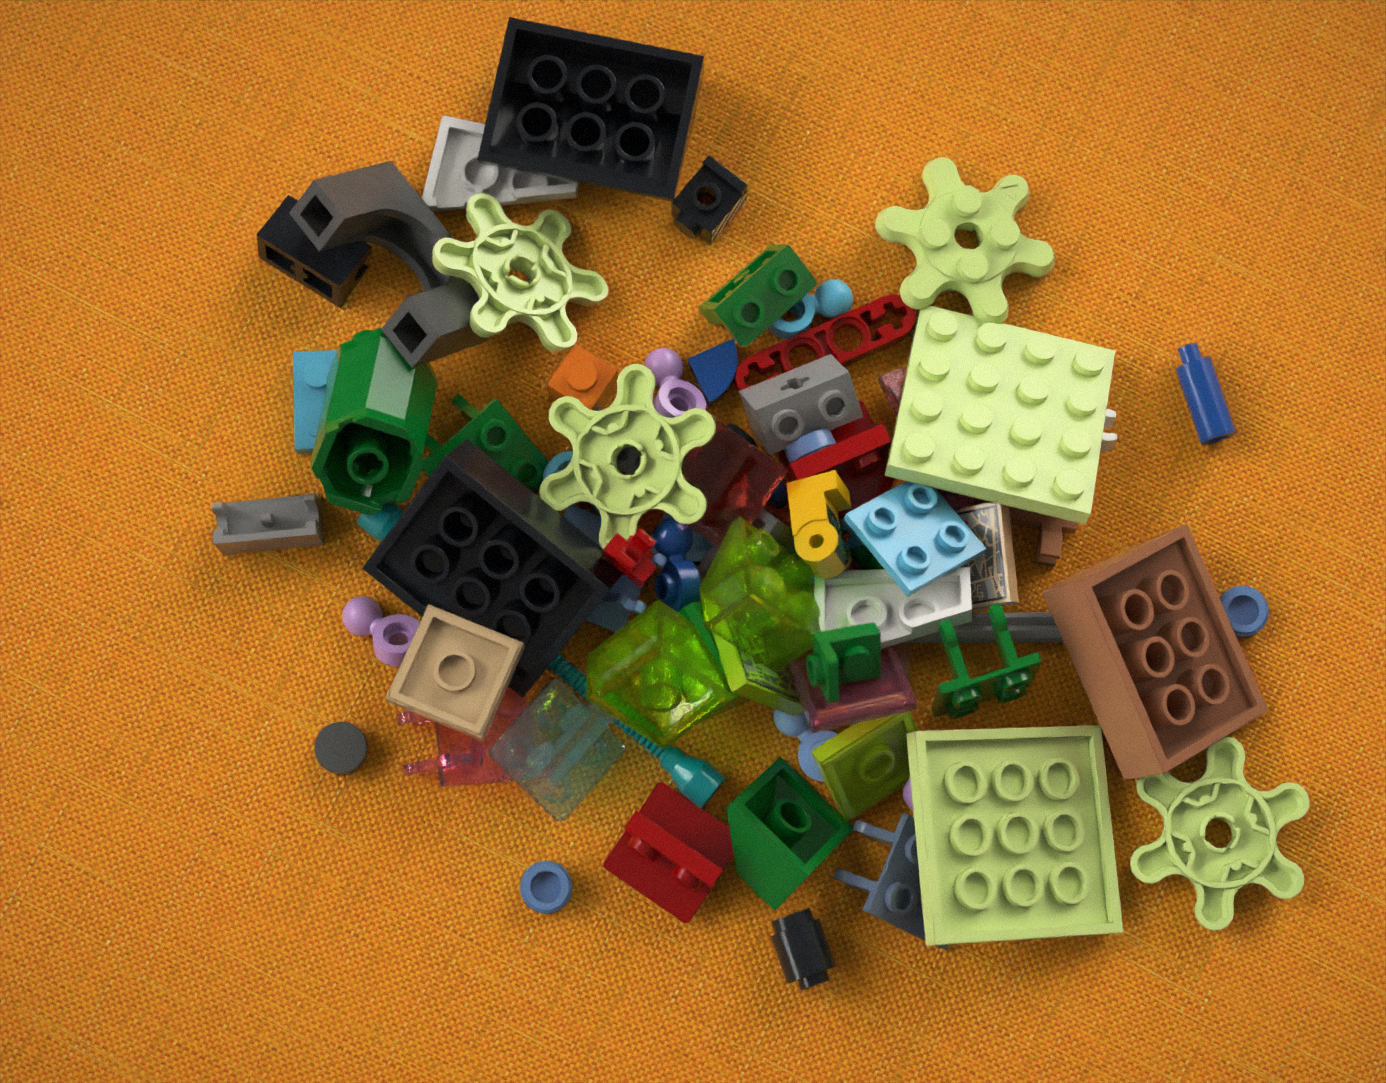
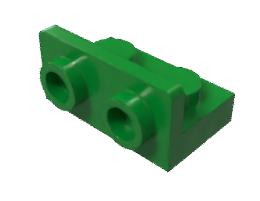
[698,244,817,346]

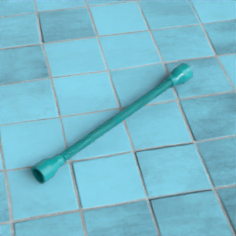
[357,501,726,809]

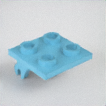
[839,481,987,597]

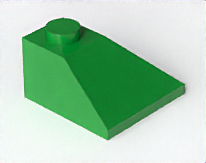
[726,757,853,911]

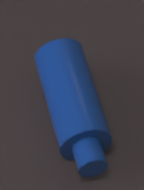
[1176,343,1236,445]

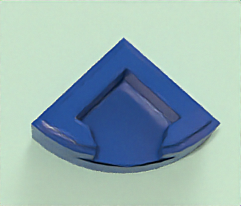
[688,339,738,407]

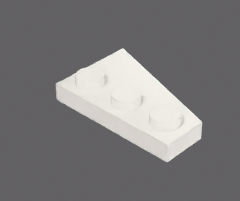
[422,115,580,212]
[814,567,972,649]

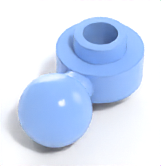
[773,700,838,782]

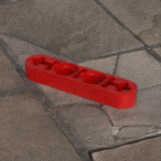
[735,294,916,395]

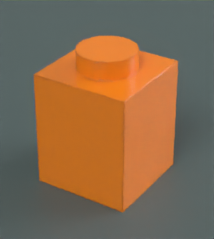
[547,344,618,411]

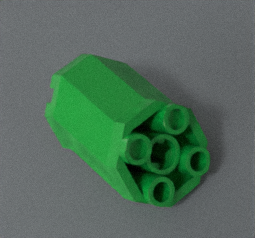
[311,328,437,516]

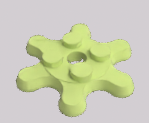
[875,157,1055,324]
[432,193,608,353]
[539,364,716,549]
[1130,736,1310,931]

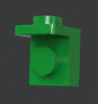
[807,622,881,704]

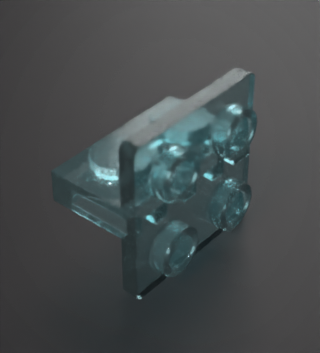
[488,679,625,822]

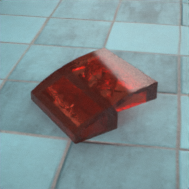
[682,416,789,555]

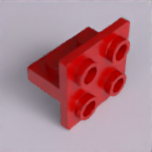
[776,401,894,519]
[603,782,734,923]

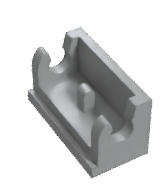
[212,493,324,555]

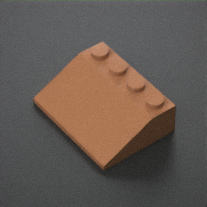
[1042,524,1268,780]

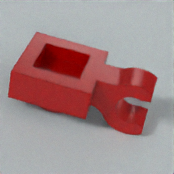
[601,528,657,589]

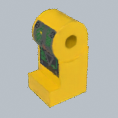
[786,470,851,579]

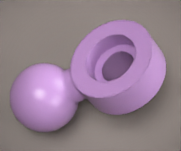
[644,348,706,418]
[342,596,420,667]

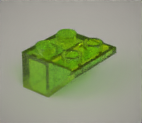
[699,517,821,672]

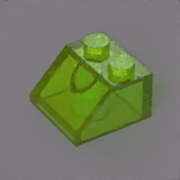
[586,600,735,749]

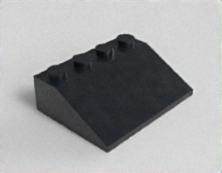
[477,17,704,202]
[362,439,623,698]

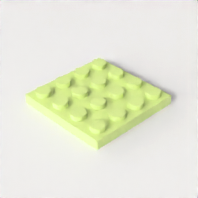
[885,306,1115,525]
[906,725,1123,946]

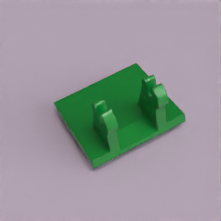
[422,393,549,494]
[932,603,1042,719]

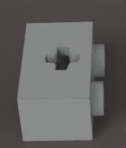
[739,354,863,455]

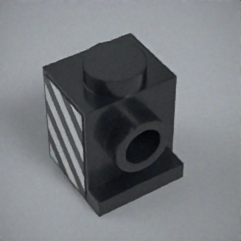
[671,155,748,245]

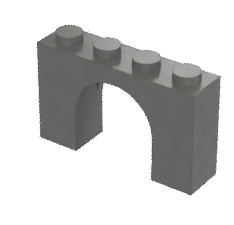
[289,161,489,368]

